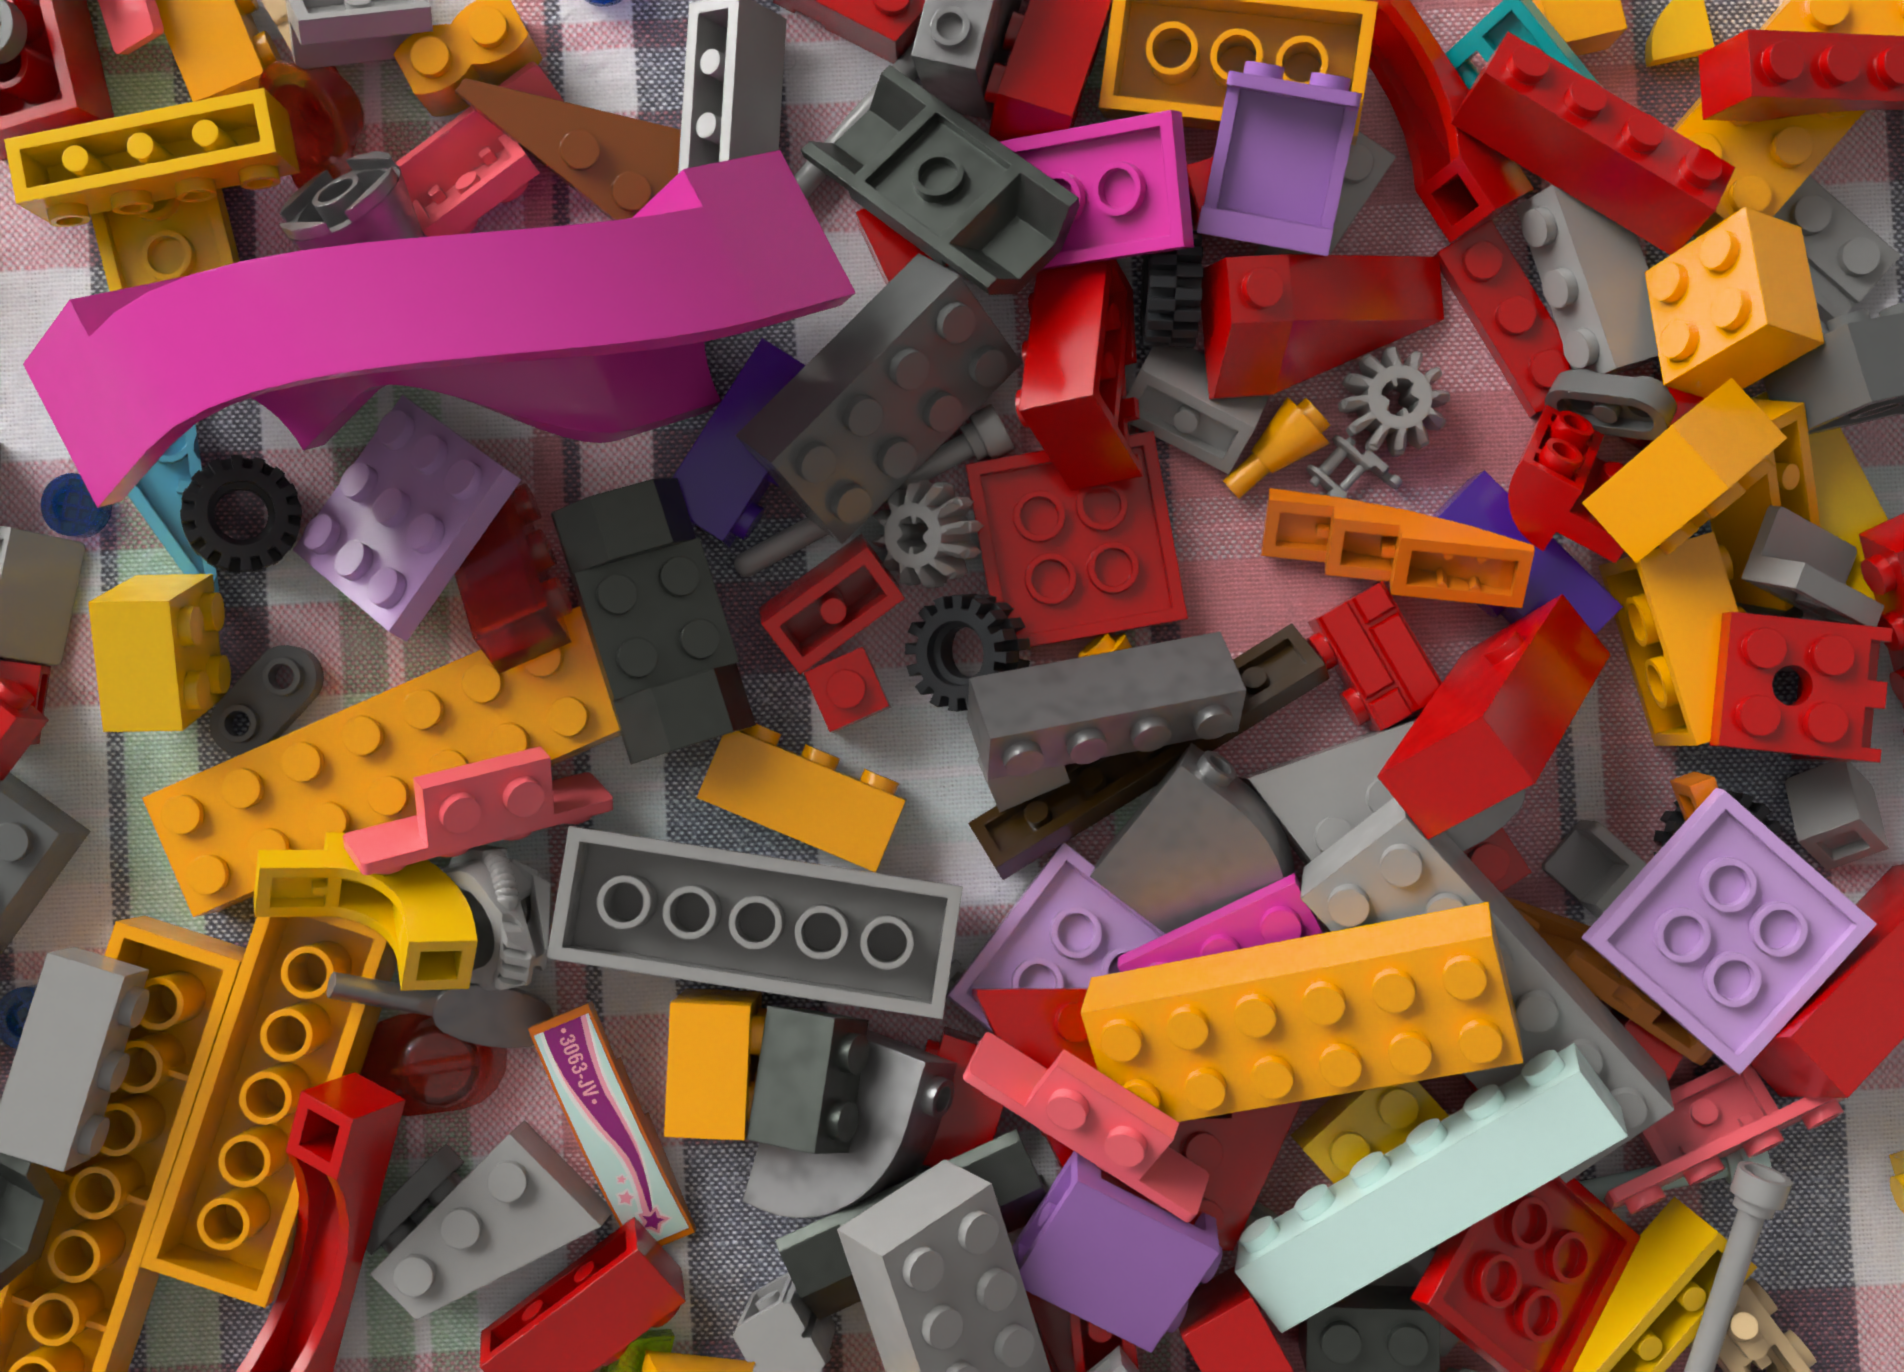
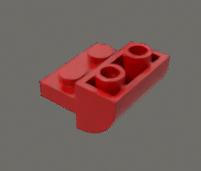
[1508,405,1625,564]

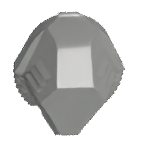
[441,845,551,991]

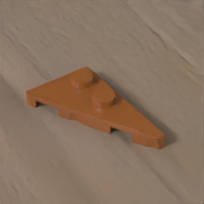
[455,78,681,221]
[1503,895,1713,1065]

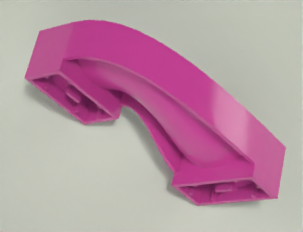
[23,150,856,508]

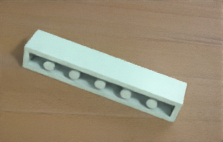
[1235,1043,1628,1333]

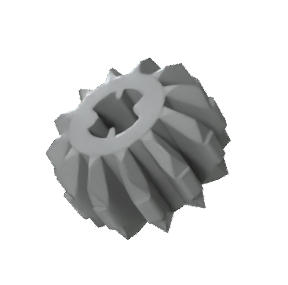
[1338,346,1450,457]
[871,479,984,589]

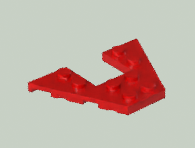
[972,987,1302,1251]

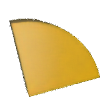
[1645,0,1715,67]

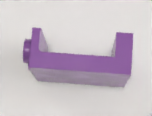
[1197,61,1362,256]
[1012,1151,1222,1353]

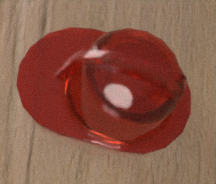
[259,61,365,189]
[360,1013,507,1116]

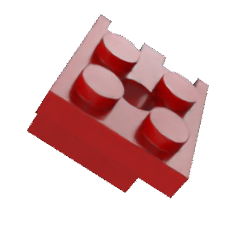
[1710,612,1893,763]

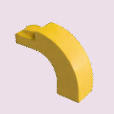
[253,832,478,991]

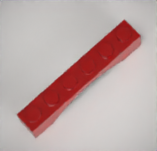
[1365,0,1534,243]
[1698,29,1904,122]
[236,1072,406,1372]

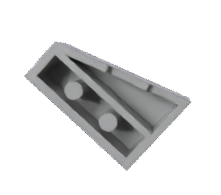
[1238,716,1418,866]
[370,1120,612,1320]

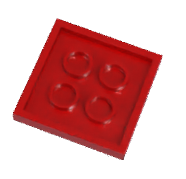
[965,431,1188,648]
[1410,1176,1641,1372]

